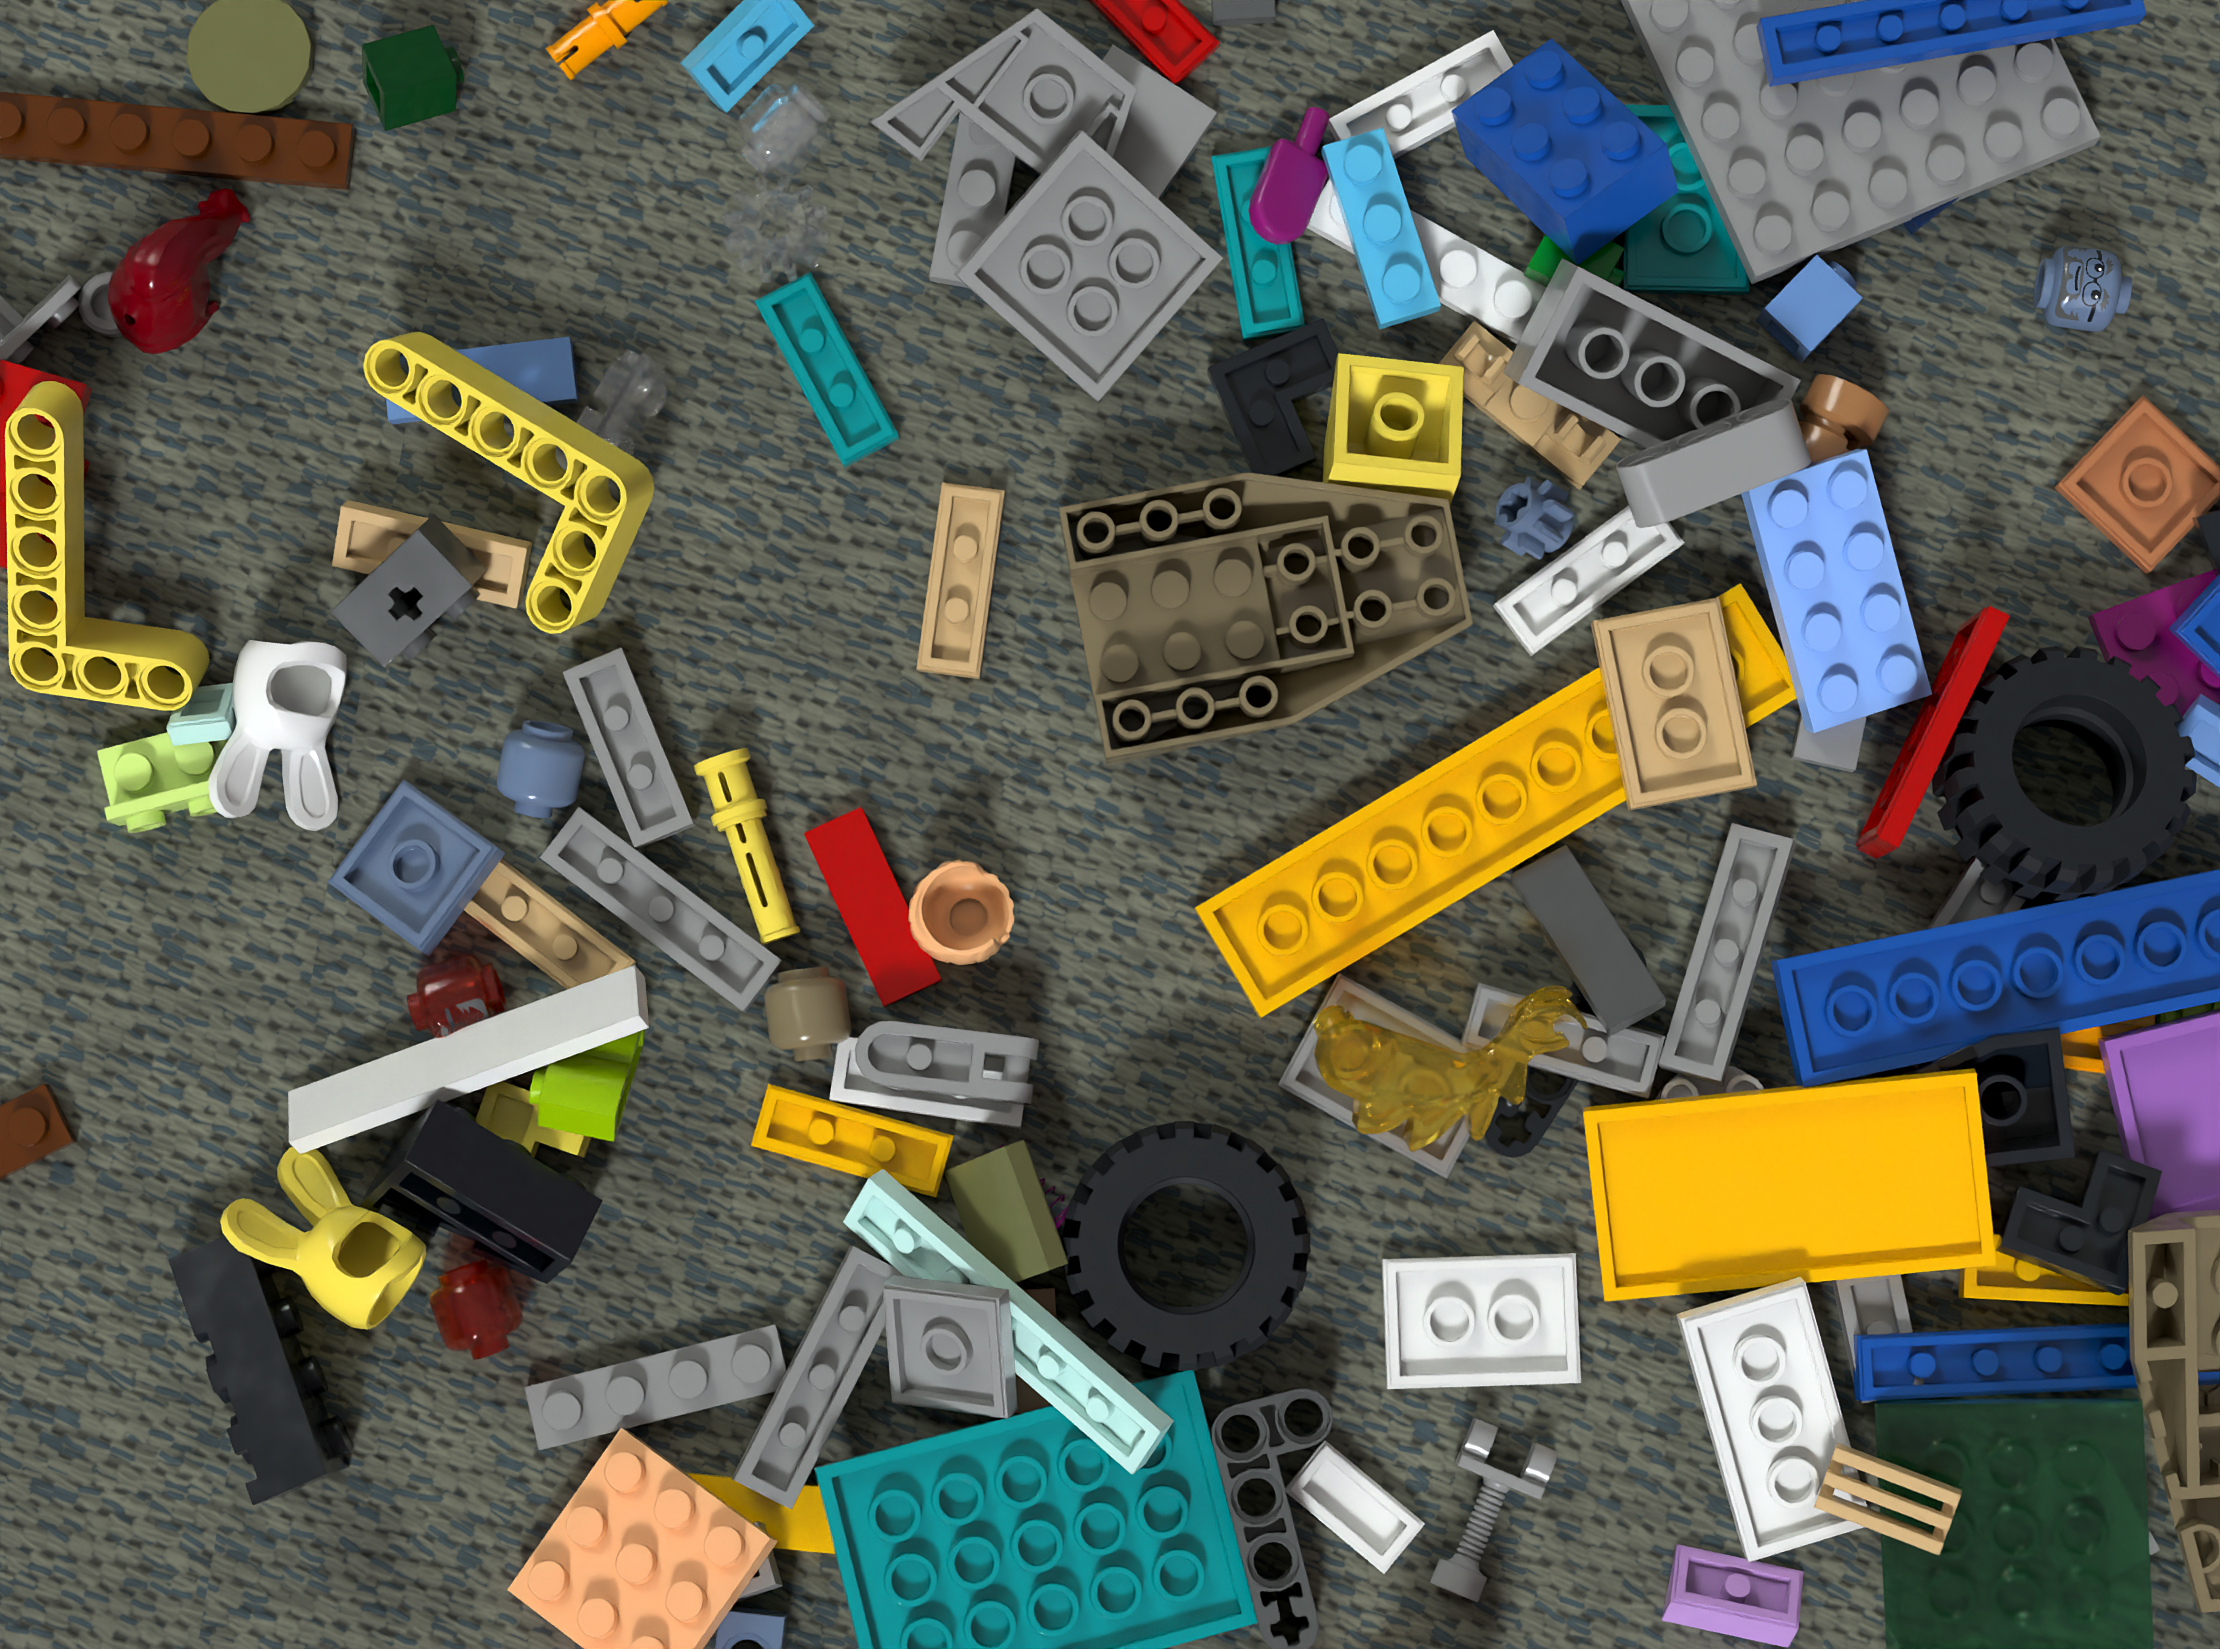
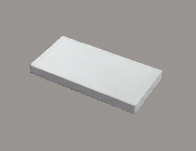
[1676,1277,1867,1562]

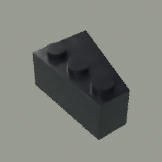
[359,1099,603,1284]

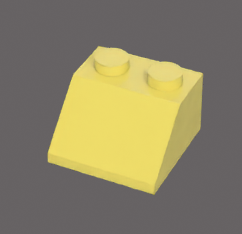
[1323,353,1464,506]

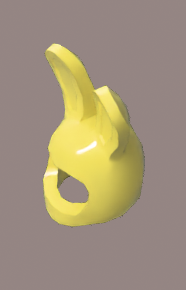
[220,1147,427,1330]

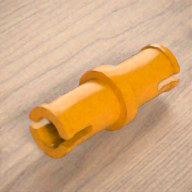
[545,0,668,80]

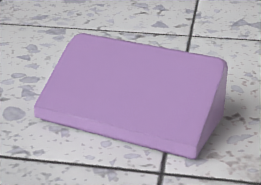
[1662,1544,1804,1648]

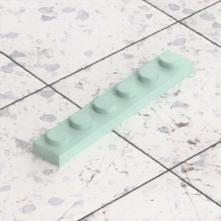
[843,1169,1174,1475]

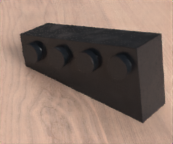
[168,1236,352,1505]

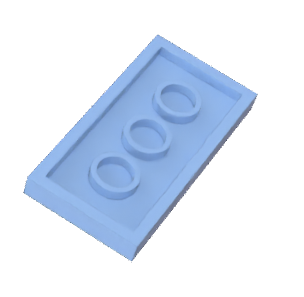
[1741,449,1932,733]

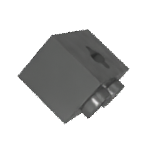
[330,514,488,668]

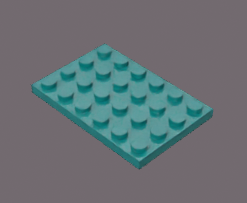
[814,1370,1258,1649]

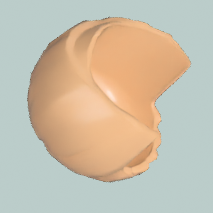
[908,859,1015,965]

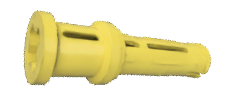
[694,748,800,945]

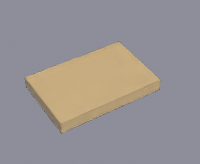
[1591,597,1757,811]

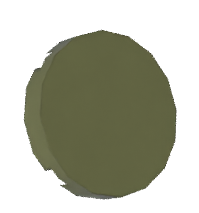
[186,0,315,116]

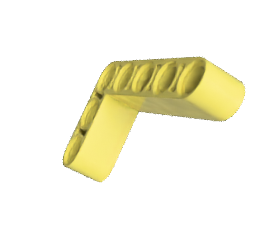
[363,332,654,634]
[5,381,210,711]

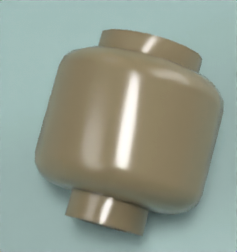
[764,967,852,1062]

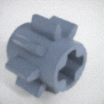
[1494,476,1574,559]

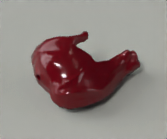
[108,188,251,354]

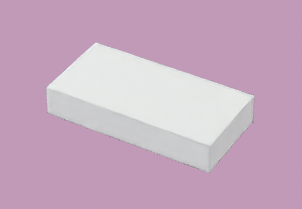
[1285,1440,1425,1574]

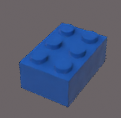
[1451,38,1678,265]

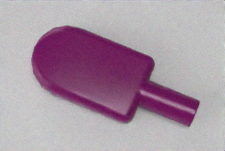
[1248,107,1330,245]

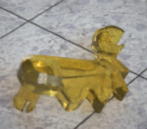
[1314,985,1588,1152]

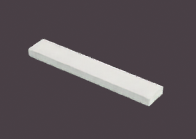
[288,965,649,1154]

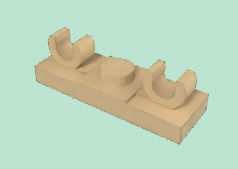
[1439,321,1621,490]

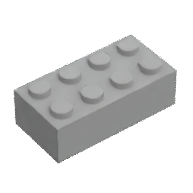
[1503,258,1801,495]

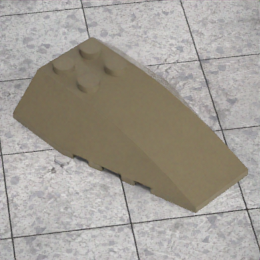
[2128,1209,2220,1613]

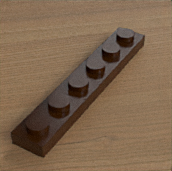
[0,92,356,190]

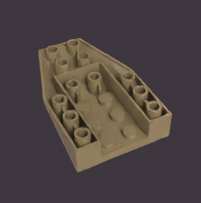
[1059,472,1473,766]

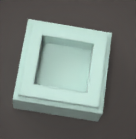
[166,683,237,746]

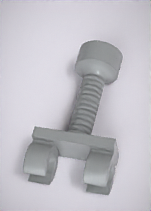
[1430,1418,1558,1602]

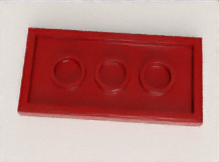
[1855,606,2010,859]

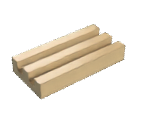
[1814,1443,1963,1555]

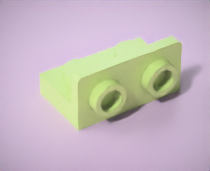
[97,732,229,833]

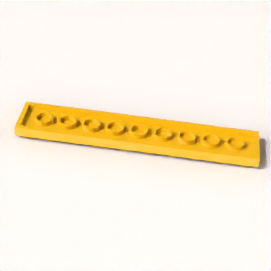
[1194,583,1797,1019]

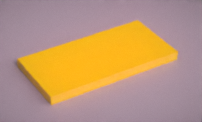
[1583,1068,1997,1302]

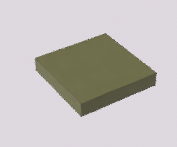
[944,1140,1068,1283]

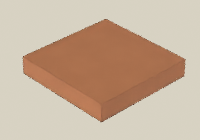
[2054,395,2220,574]

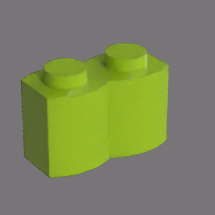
[529,1029,646,1142]

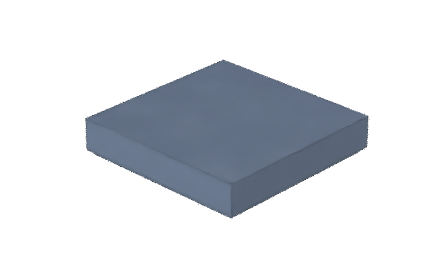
[328,779,505,956]

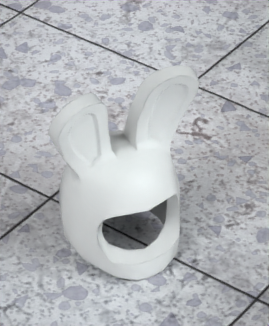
[208,640,347,831]

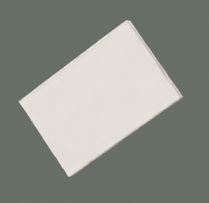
[1381,1253,1581,1389]

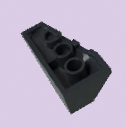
[1905,1027,2075,1167]

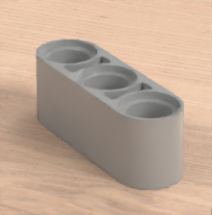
[1616,399,1812,528]

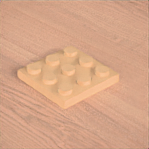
[507,1428,778,1649]

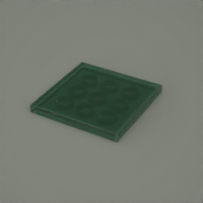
[1875,1399,2155,1649]

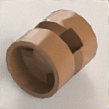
[1798,374,1889,464]

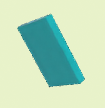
[1622,104,1749,295]

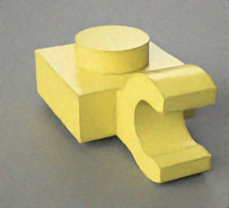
[476,1081,591,1158]

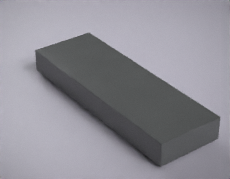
[1511,845,1666,1037]

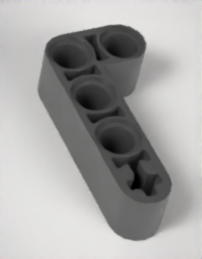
[1210,1386,1333,1649]

